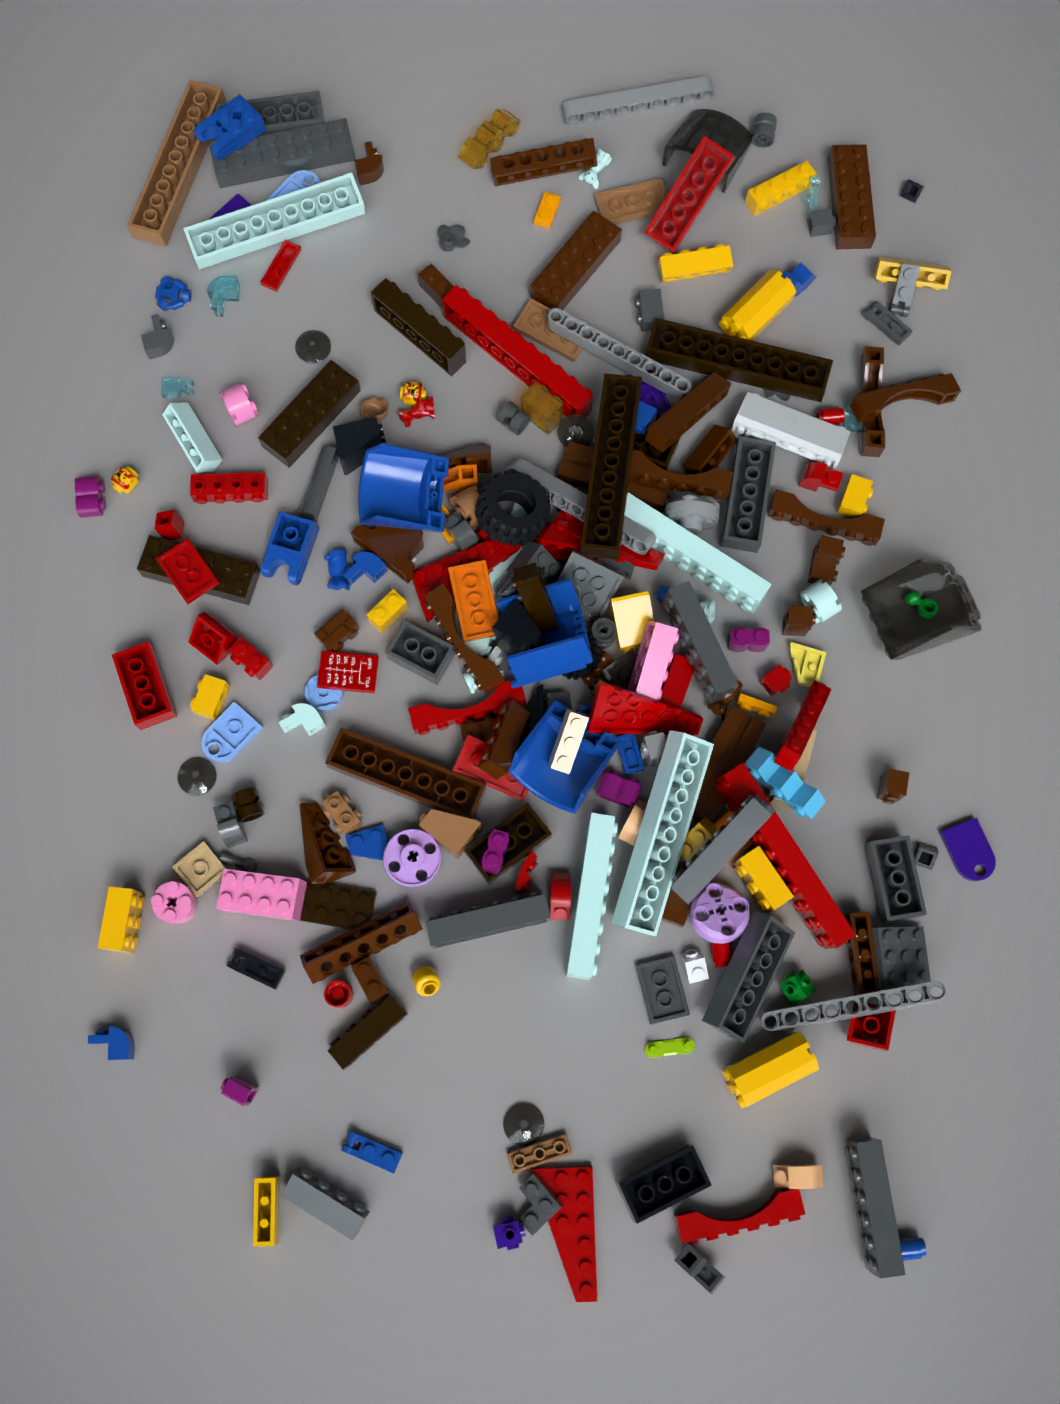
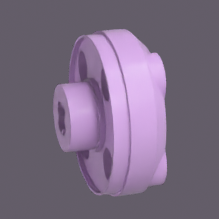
[383,829,441,887]
[690,883,749,944]

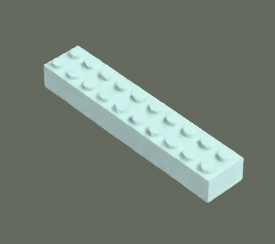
[183,173,365,269]
[625,493,772,614]
[611,730,714,937]

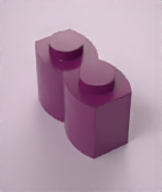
[75,476,106,518]
[728,627,770,652]
[596,770,642,809]
[482,829,509,875]
[220,1075,259,1107]

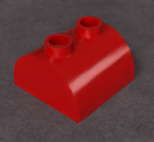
[188,612,237,665]
[847,1002,896,1051]

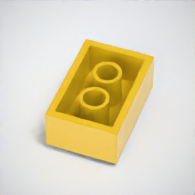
[733,846,794,914]
[97,886,145,953]

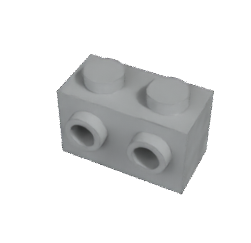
[639,731,668,767]

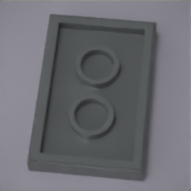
[635,955,690,1025]

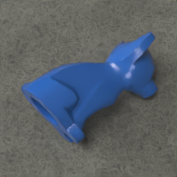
[324,549,350,590]

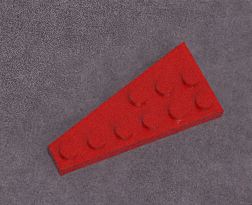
[540,510,665,571]
[412,539,521,623]
[587,680,703,735]
[530,1166,597,1302]

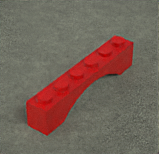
[408,679,526,735]
[774,680,832,772]
[674,1188,806,1245]

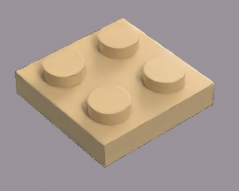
[172,841,227,898]

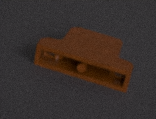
[351,525,424,584]

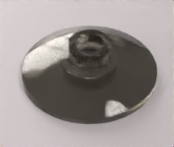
[295,330,331,363]
[557,414,594,447]
[177,757,217,796]
[503,1103,544,1146]

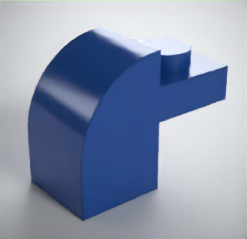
[782,262,816,297]
[343,552,388,586]
[88,1026,135,1060]

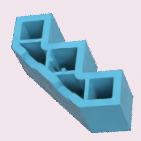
[745,747,826,819]

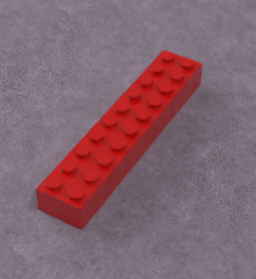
[442,284,593,426]
[714,763,856,949]

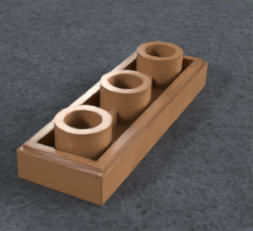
[507,1133,572,1174]

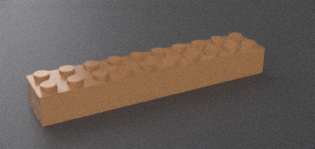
[127,80,226,247]

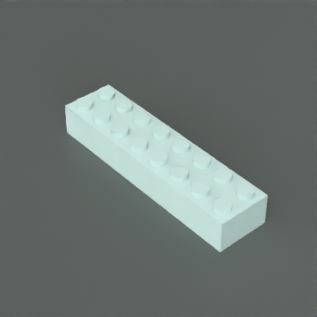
[566,813,618,980]

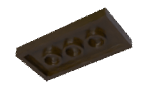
[300,880,377,930]

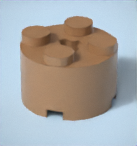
[449,485,480,529]

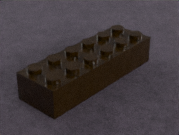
[371,278,466,377]
[258,360,361,468]
[137,535,261,605]

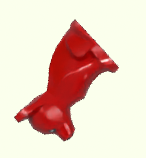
[398,397,435,427]

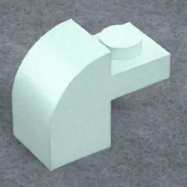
[278,703,326,736]

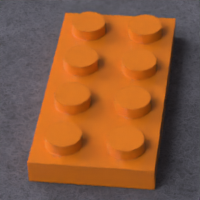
[448,560,498,643]

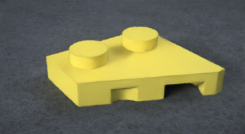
[789,642,827,688]

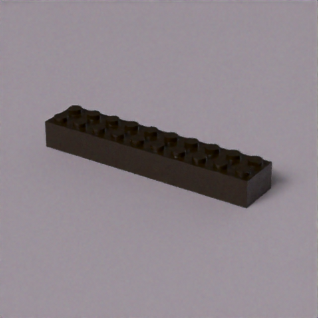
[646,318,833,402]
[581,373,642,560]

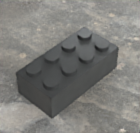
[865,835,927,923]

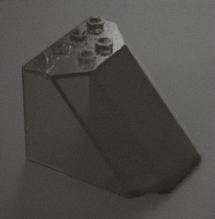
[861,559,981,660]

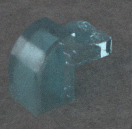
[207,276,240,317]

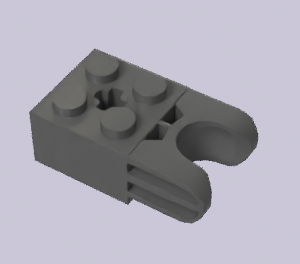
[495,542,563,598]

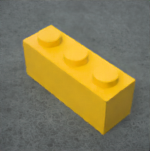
[253,1176,280,1247]

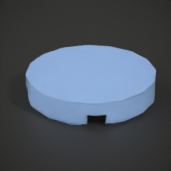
[305,674,343,711]

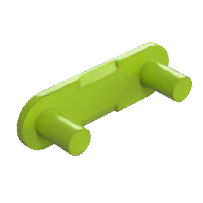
[644,1037,695,1058]

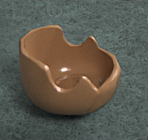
[360,396,389,423]

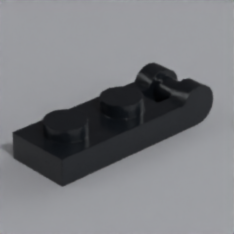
[226,948,286,990]

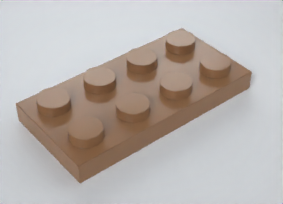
[594,178,667,224]
[513,299,590,362]

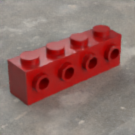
[190,472,268,504]

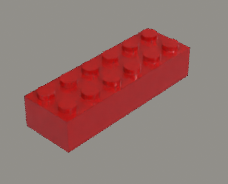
[644,136,735,254]

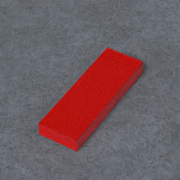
[260,240,302,292]

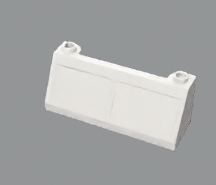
[732,392,851,470]

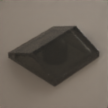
[601,648,637,690]

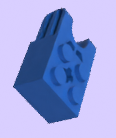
[194,94,266,160]
[261,512,320,586]

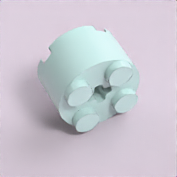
[799,579,842,624]

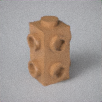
[321,791,363,835]

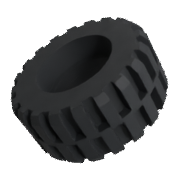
[475,471,551,546]

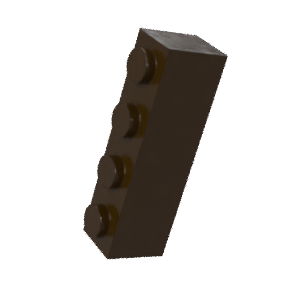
[511,563,559,633]
[327,995,408,1070]

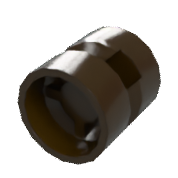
[231,787,265,823]

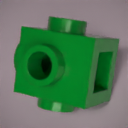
[779,970,816,1005]

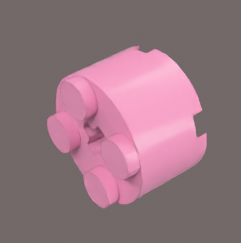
[219,383,258,426]
[151,881,197,924]

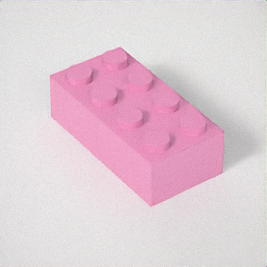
[627,620,679,700]
[216,869,307,922]

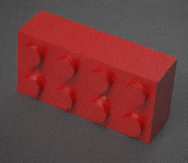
[112,641,177,730]

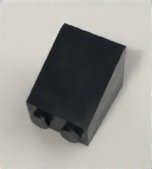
[333,417,386,475]
[492,600,545,655]

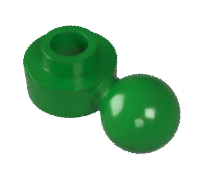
[905,591,938,619]

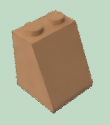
[419,809,483,860]

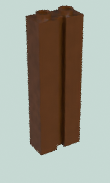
[558,441,674,513]
[692,705,767,824]

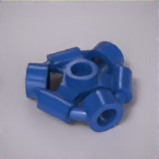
[155,276,192,312]

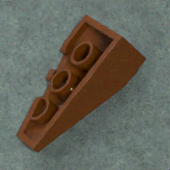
[441,444,492,474]
[300,803,356,884]

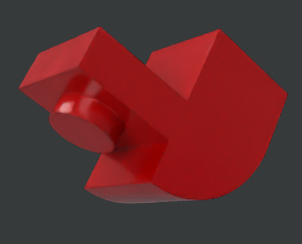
[799,462,843,492]
[550,873,571,920]

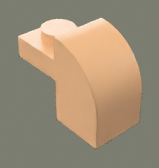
[618,799,647,846]
[773,1164,824,1189]

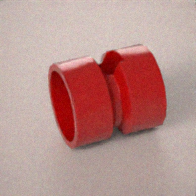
[324,980,354,1008]

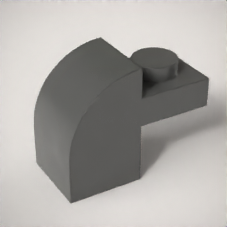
[141,314,174,360]
[444,511,479,551]
[213,801,248,848]
[674,1243,725,1294]

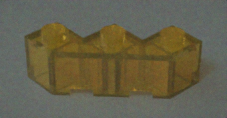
[458,109,521,169]

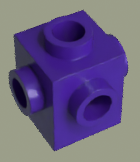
[493,1216,526,1250]

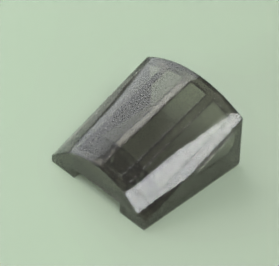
[662,109,752,193]

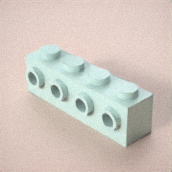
[162,402,222,473]

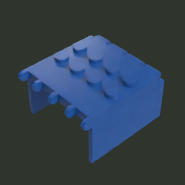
[497,578,593,688]

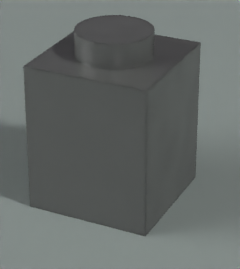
[807,209,836,237]

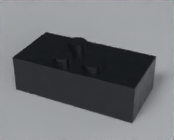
[615,1144,712,1224]

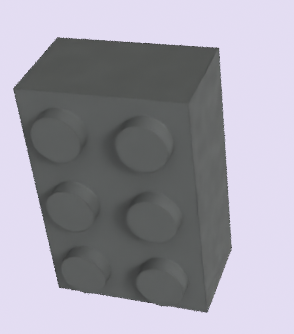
[386,620,456,685]

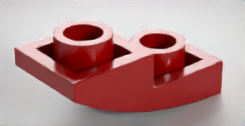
[516,851,538,894]

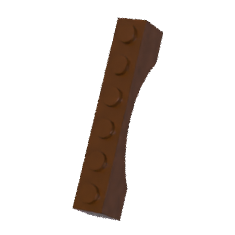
[861,346,885,457]
[850,373,961,423]
[630,450,733,500]
[768,489,885,546]
[424,583,506,694]

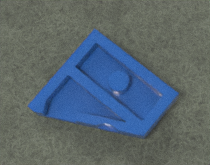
[345,825,388,861]

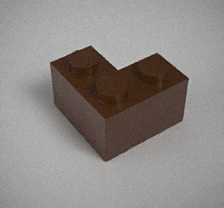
[807,535,846,586]

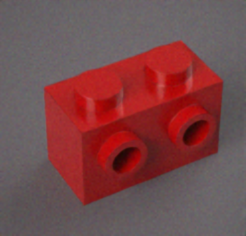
[228,637,273,680]

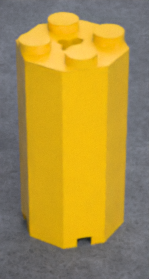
[719,270,796,341]
[721,1031,819,1109]

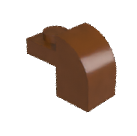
[355,141,384,185]

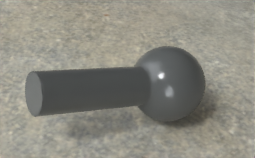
[219,852,257,872]

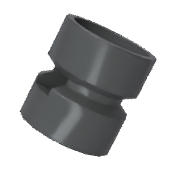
[752,112,777,148]
[496,401,531,435]
[591,618,616,649]

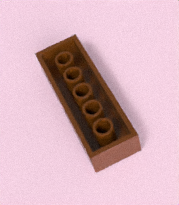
[827,144,876,250]
[530,210,622,310]

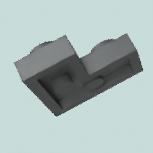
[519,1172,563,1236]

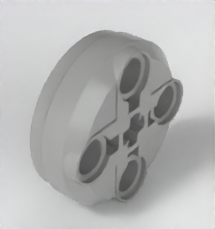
[664,495,720,535]

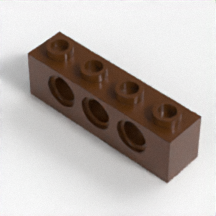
[844,912,880,996]

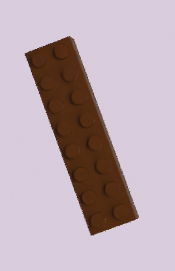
[325,728,487,819]

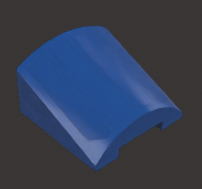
[358,443,449,533]
[509,700,622,814]

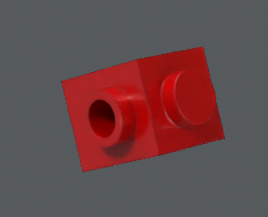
[154,510,184,540]
[759,664,792,697]

